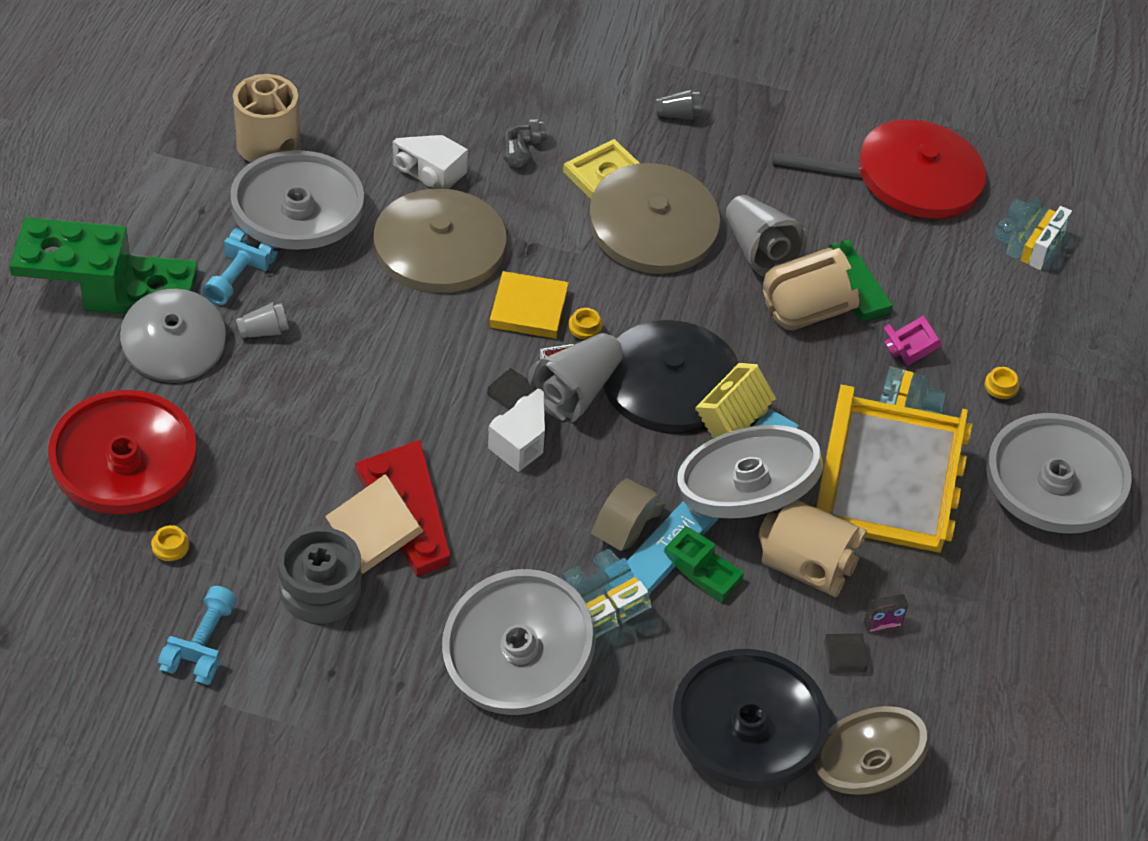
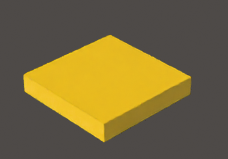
[489,271,569,339]

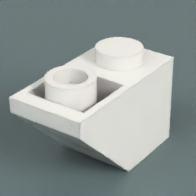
[393,135,468,189]
[488,388,545,472]

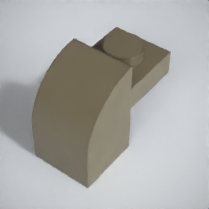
[590,478,666,551]

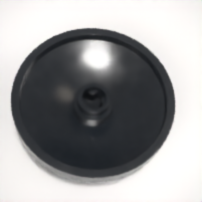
[603,320,739,434]
[672,649,829,789]

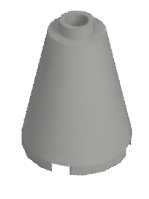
[726,195,808,277]
[528,333,623,422]

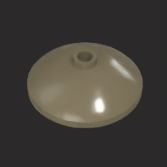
[814,706,930,795]

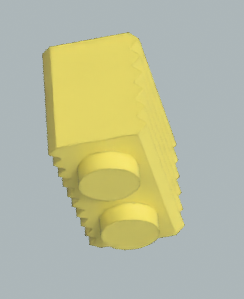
[695,363,776,438]

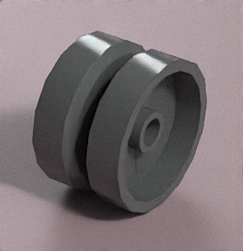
[278,527,362,624]

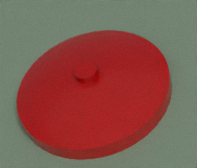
[858,119,986,219]
[48,390,197,514]

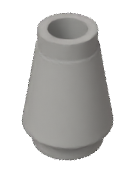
[236,302,289,338]

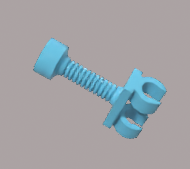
[203,228,278,306]
[158,586,237,685]

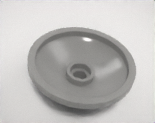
[120,289,226,383]

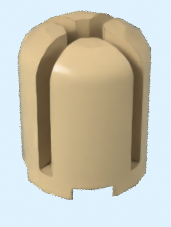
[763,247,859,331]

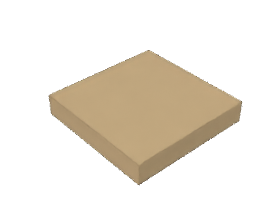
[325,474,424,574]

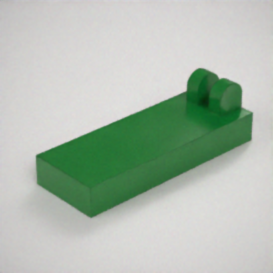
[829,239,893,323]

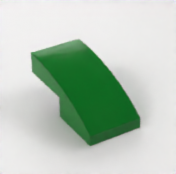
[664,526,744,604]

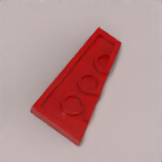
[355,439,450,577]

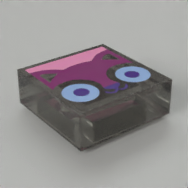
[863,594,908,633]

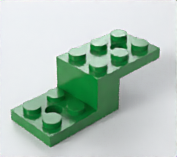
[9,217,198,314]

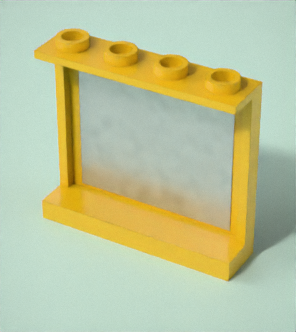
[816,384,972,553]

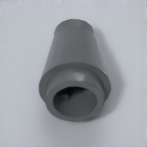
[656,89,702,120]

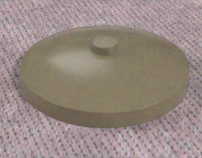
[588,163,720,274]
[374,188,506,293]

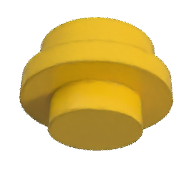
[569,308,603,339]
[984,367,1020,399]
[151,525,189,561]

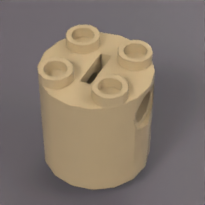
[233,74,301,162]
[758,499,867,598]

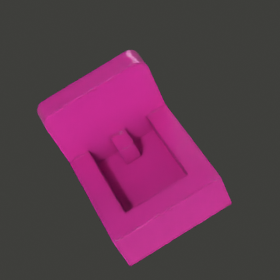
[884,315,942,367]

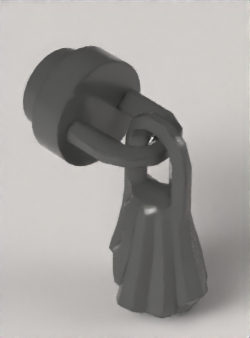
[503,118,547,168]

